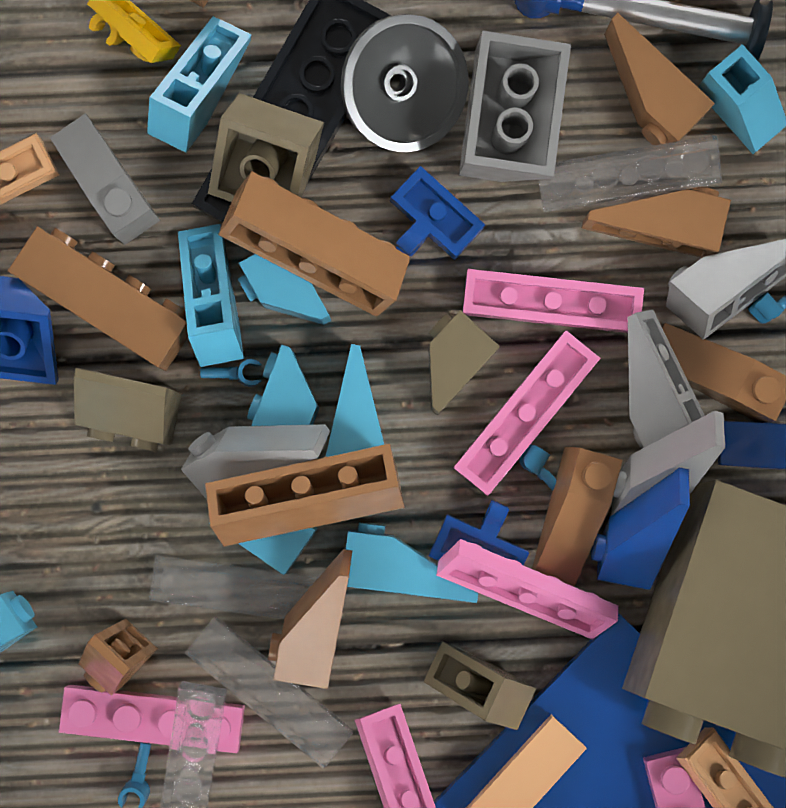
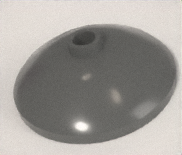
[341,14,469,152]

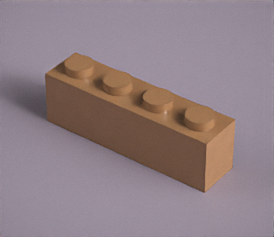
[218,171,411,317]
[8,226,188,371]
[205,444,405,546]

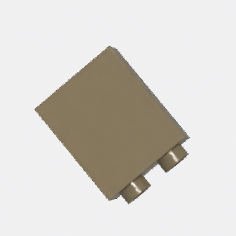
[622,480,786,777]

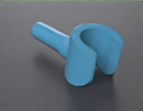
[748,292,786,324]
[200,359,262,387]
[519,444,556,491]
[118,742,151,808]

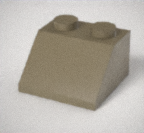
[208,93,324,202]
[74,368,183,452]

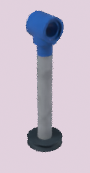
[515,0,773,61]

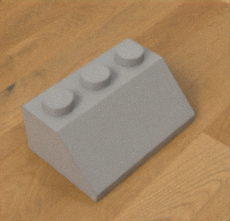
[459,30,571,182]

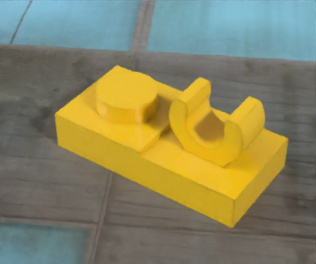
[87,0,181,63]

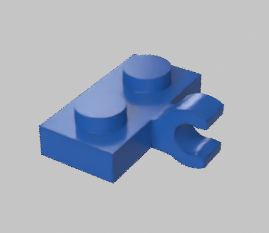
[390,166,485,260]
[429,500,529,566]

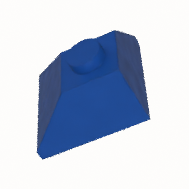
[0,276,59,385]

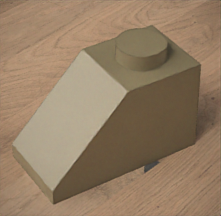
[429,310,500,415]
[424,641,536,730]

